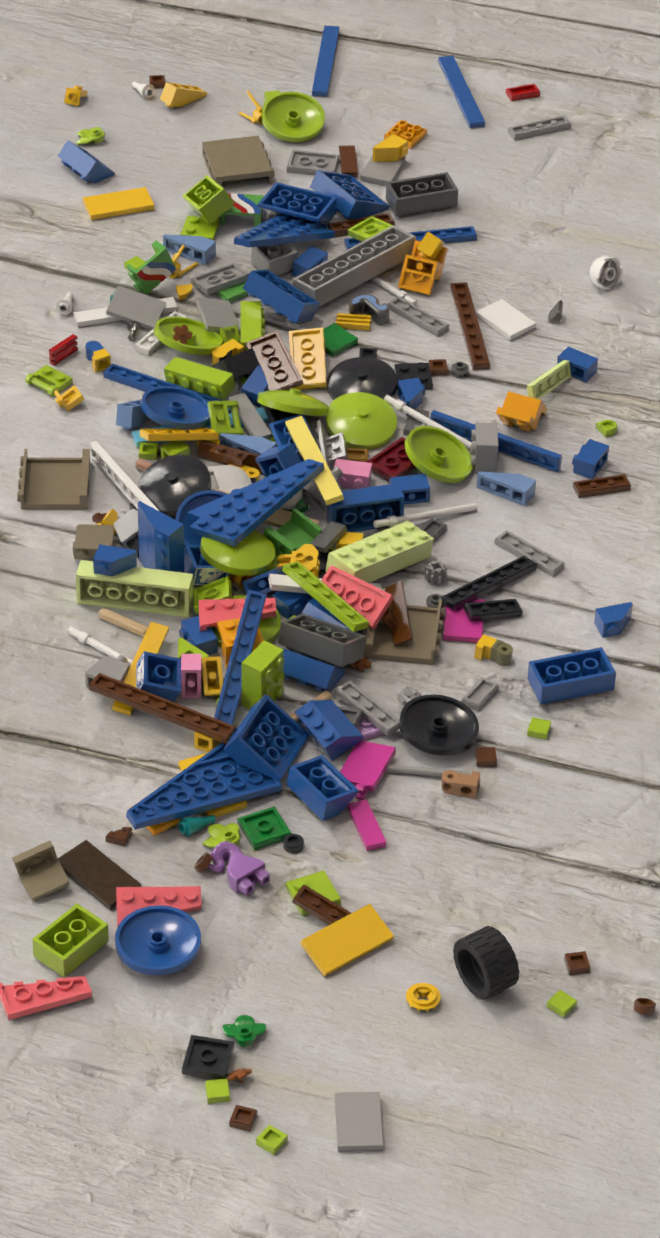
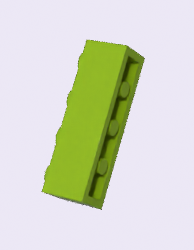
[241,301,265,351]
[163,357,235,400]

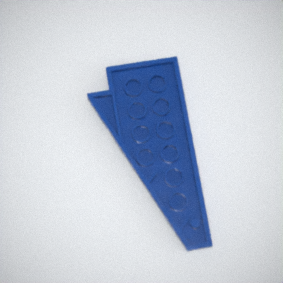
[233,213,335,248]
[188,459,324,547]
[126,743,282,830]

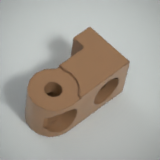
[441,770,480,799]

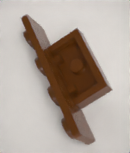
[197,440,263,475]
[381,581,412,646]

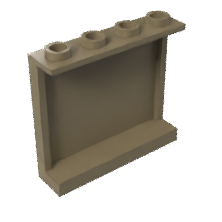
[202,135,275,187]
[17,449,91,510]
[364,599,445,665]

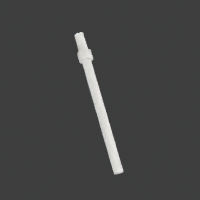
[370,276,417,306]
[384,395,472,450]
[374,503,477,528]
[67,626,133,667]

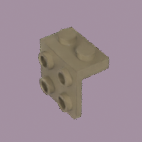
[72,524,114,559]
[12,841,69,900]

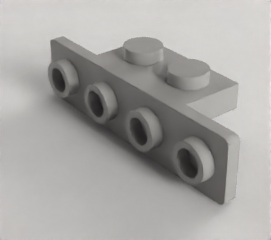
[315,420,348,471]

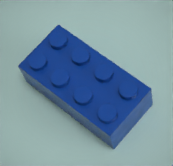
[243,269,320,324]
[326,483,404,532]
[527,647,616,704]

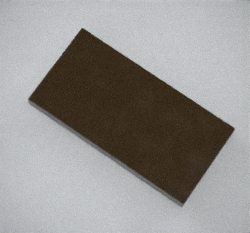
[58,840,141,910]

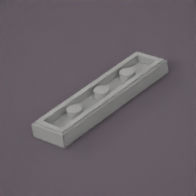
[508,115,571,141]
[387,296,449,337]
[228,393,272,440]
[494,530,565,577]
[335,681,400,736]

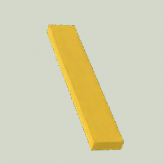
[112,622,169,716]

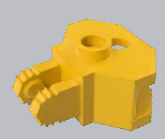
[277,544,320,578]

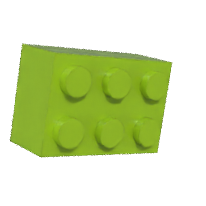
[182,175,235,224]
[242,641,285,710]
[32,903,109,978]

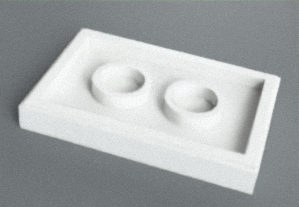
[476,299,536,340]

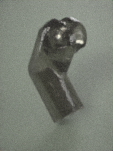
[127,322,140,341]

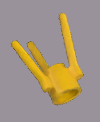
[239,90,263,124]
[168,245,199,278]

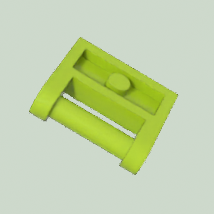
[25,364,73,397]
[207,401,244,436]

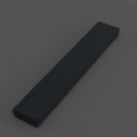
[441,556,537,610]

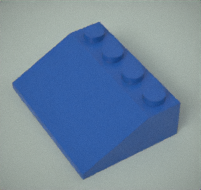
[310,170,390,220]
[257,182,337,222]
[138,501,185,573]
[223,695,310,780]

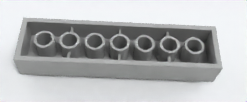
[293,225,416,307]

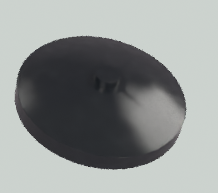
[327,357,397,400]
[138,455,211,516]
[399,694,479,756]

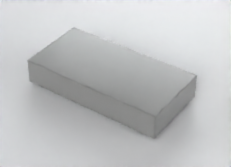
[461,677,499,712]

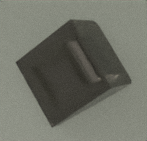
[548,300,563,324]

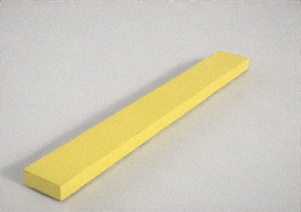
[285,416,344,505]

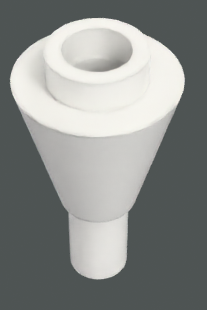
[132,82,155,99]
[56,292,74,315]

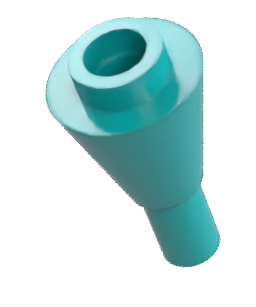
[178,815,216,837]

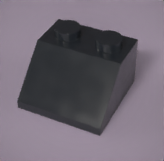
[210,348,260,382]

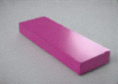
[347,799,386,851]

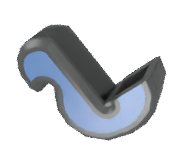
[349,294,390,325]

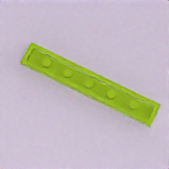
[282,561,370,632]

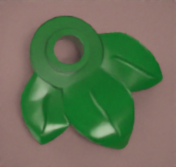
[222,1015,266,1047]

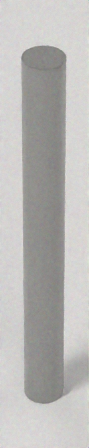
[386,764,462,777]

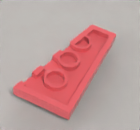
[321,565,394,630]
[199,598,276,631]
[116,886,202,928]
[0,976,92,1020]

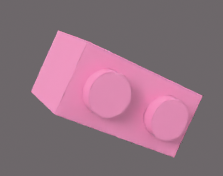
[334,459,372,489]
[181,654,201,699]

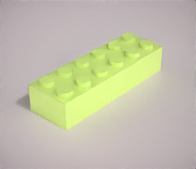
[325,521,434,583]
[76,560,194,618]

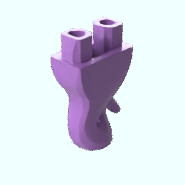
[207,841,270,896]

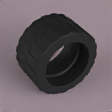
[453,926,520,1000]

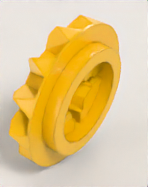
[406,983,441,1012]

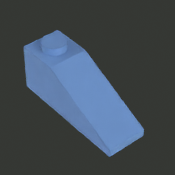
[163,234,216,265]
[116,399,148,430]
[220,433,276,455]
[477,471,536,506]

